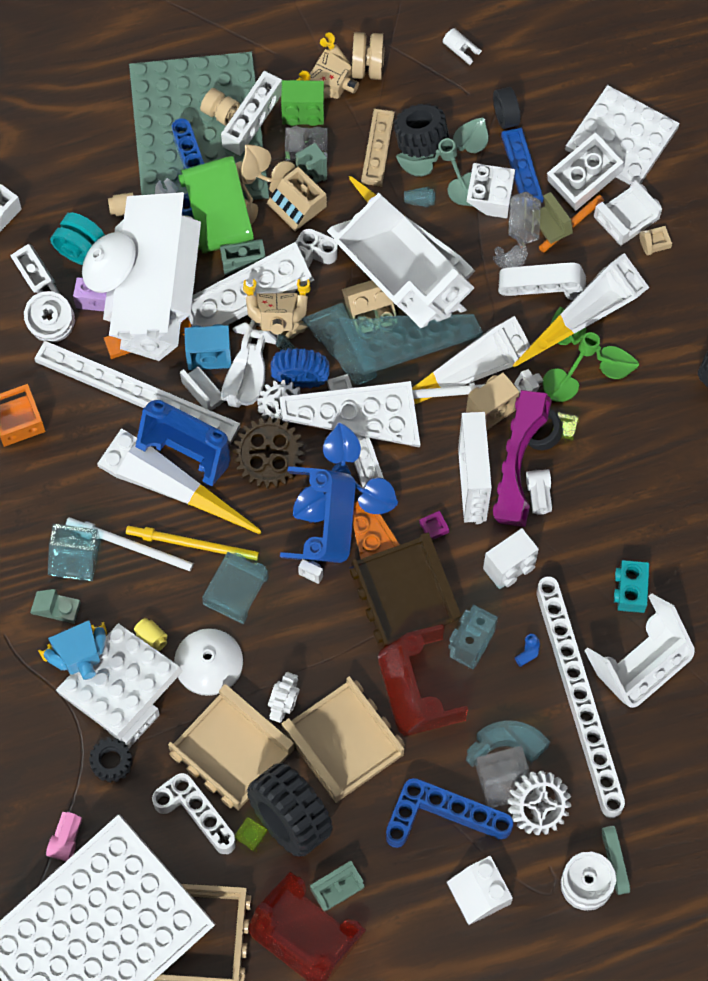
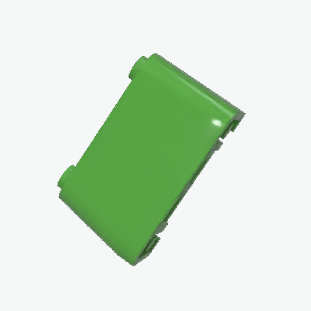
[178,156,254,254]

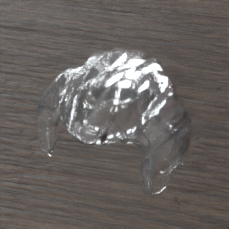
[493,239,528,269]

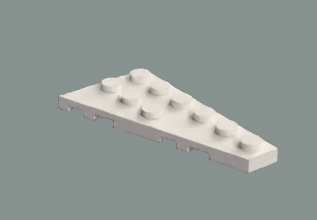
[279,381,420,447]

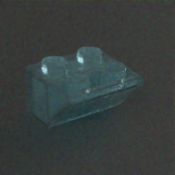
[48,524,101,581]

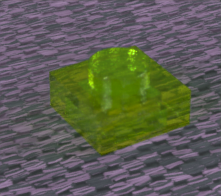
[552,412,579,440]
[234,817,267,851]

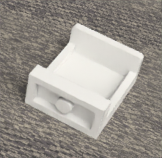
[594,180,662,246]

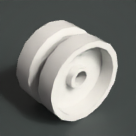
[24,291,75,343]
[560,852,616,911]

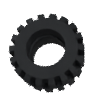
[394,104,449,158]

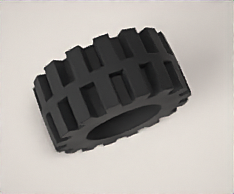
[89,737,133,783]

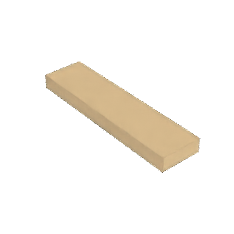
[361,109,395,187]

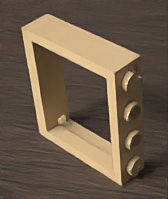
[154,884,251,981]

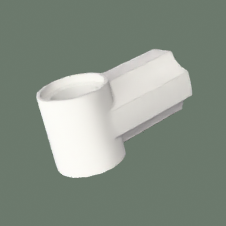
[526,469,552,515]

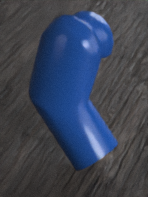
[515,634,540,667]

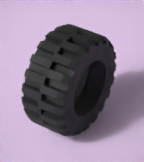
[247,763,333,857]

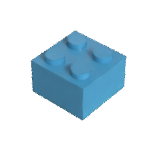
[184,324,231,370]

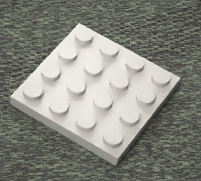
[565,85,680,185]
[56,623,183,740]

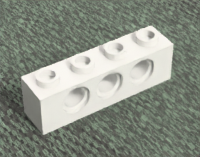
[221,71,282,156]

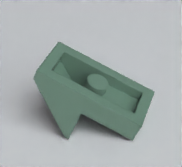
[30,589,81,624]

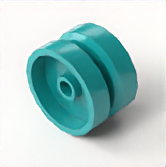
[50,212,105,265]

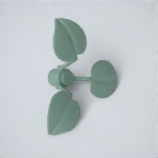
[396,118,488,206]

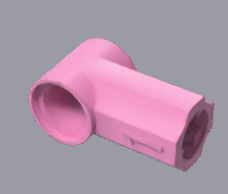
[46,812,82,861]

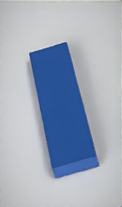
[501,127,543,206]

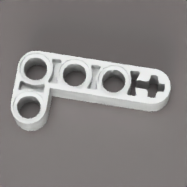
[290,229,338,293]
[499,263,586,300]
[152,773,236,854]

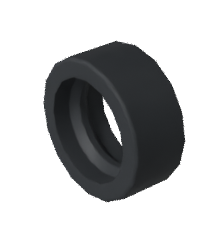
[493,87,521,129]
[528,409,563,450]

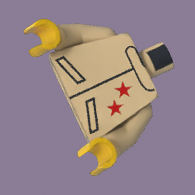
[296,33,359,99]
[243,279,311,335]

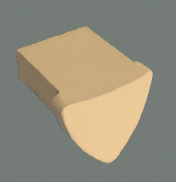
[639,226,672,255]

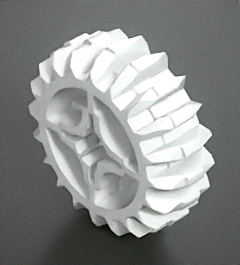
[507,771,572,835]

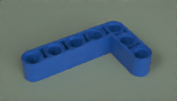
[172,118,204,219]
[386,778,513,848]

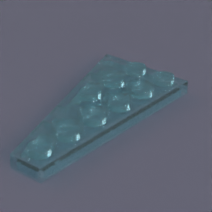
[338,314,482,376]

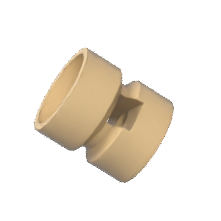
[200,88,240,126]

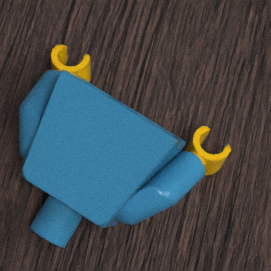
[38,621,107,680]

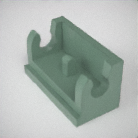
[296,143,327,183]
[310,861,365,912]

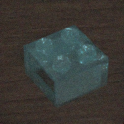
[448,604,498,670]

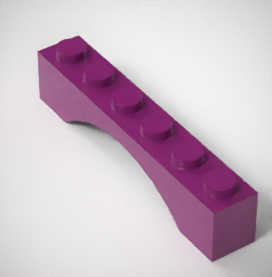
[493,390,552,527]

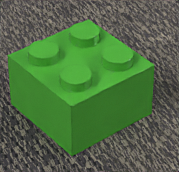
[281,80,324,126]

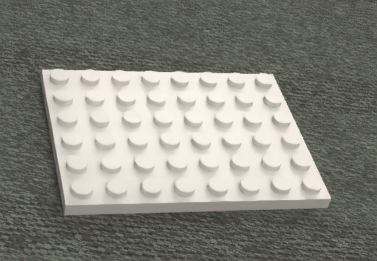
[0,814,216,981]

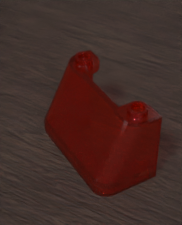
[248,872,366,981]

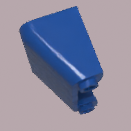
[135,400,231,486]

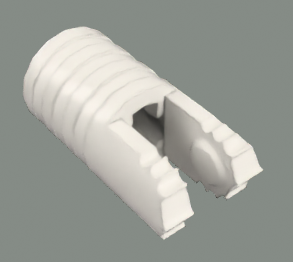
[443,28,482,65]

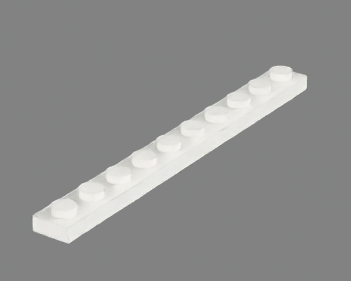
[35,341,240,445]

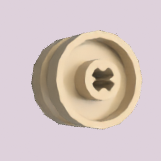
[352,32,385,80]

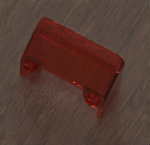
[378,624,468,735]

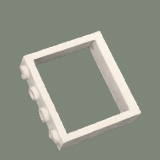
[458,412,491,524]

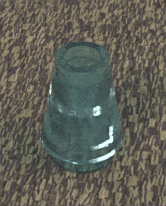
[404,187,435,208]

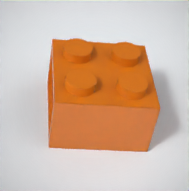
[0,384,45,447]

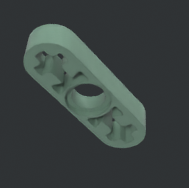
[602,826,630,895]

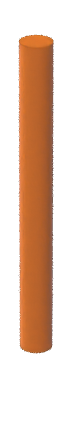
[539,195,604,253]

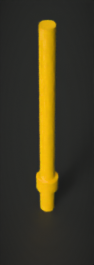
[126,526,259,561]

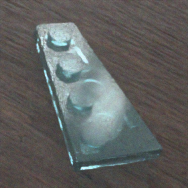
[303,303,377,385]

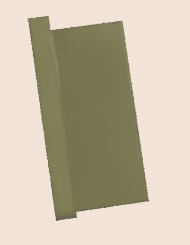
[531,192,573,244]

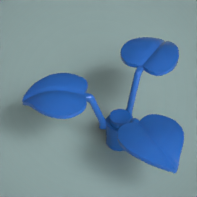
[293,423,398,522]

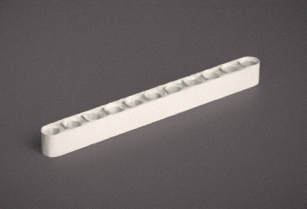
[537,577,625,818]

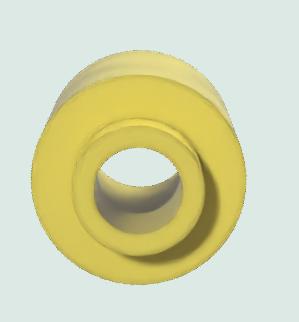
[134,618,168,651]

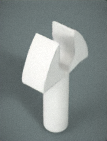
[155,178,179,194]

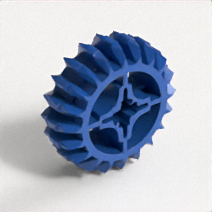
[271,348,330,389]

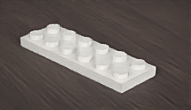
[188,242,314,327]

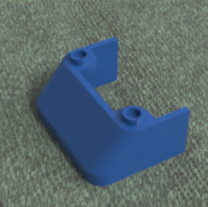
[280,466,356,563]

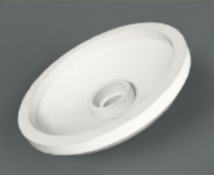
[82,232,136,293]
[174,629,243,696]

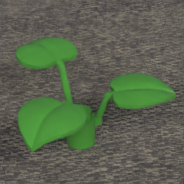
[543,307,639,402]

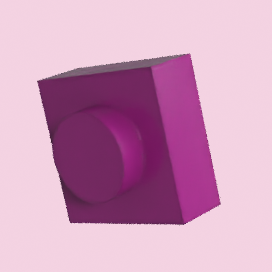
[419,511,449,540]

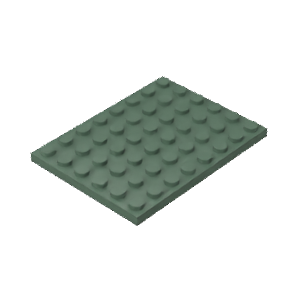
[129,52,269,200]

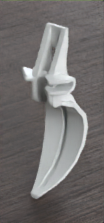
[221,320,279,408]

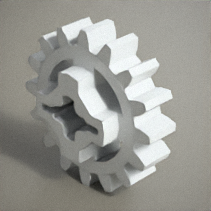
[257,380,300,423]
[268,672,300,723]

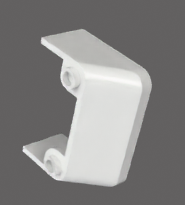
[584,593,695,708]

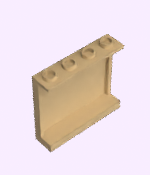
[281,676,405,803]
[168,684,295,810]

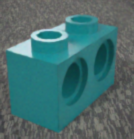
[614,560,649,613]

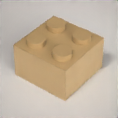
[466,373,519,431]

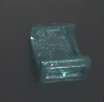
[202,552,269,624]

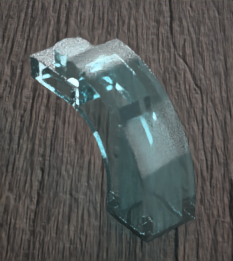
[466,721,550,767]

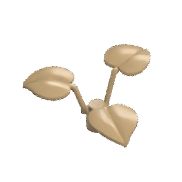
[235,145,296,225]

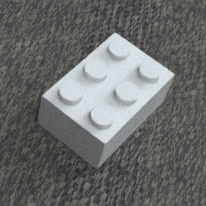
[547,132,624,211]

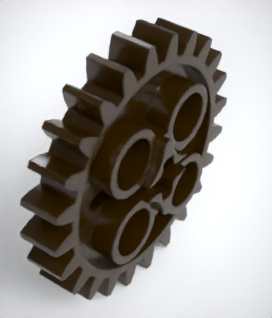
[233,417,305,489]

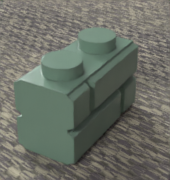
[220,239,266,275]

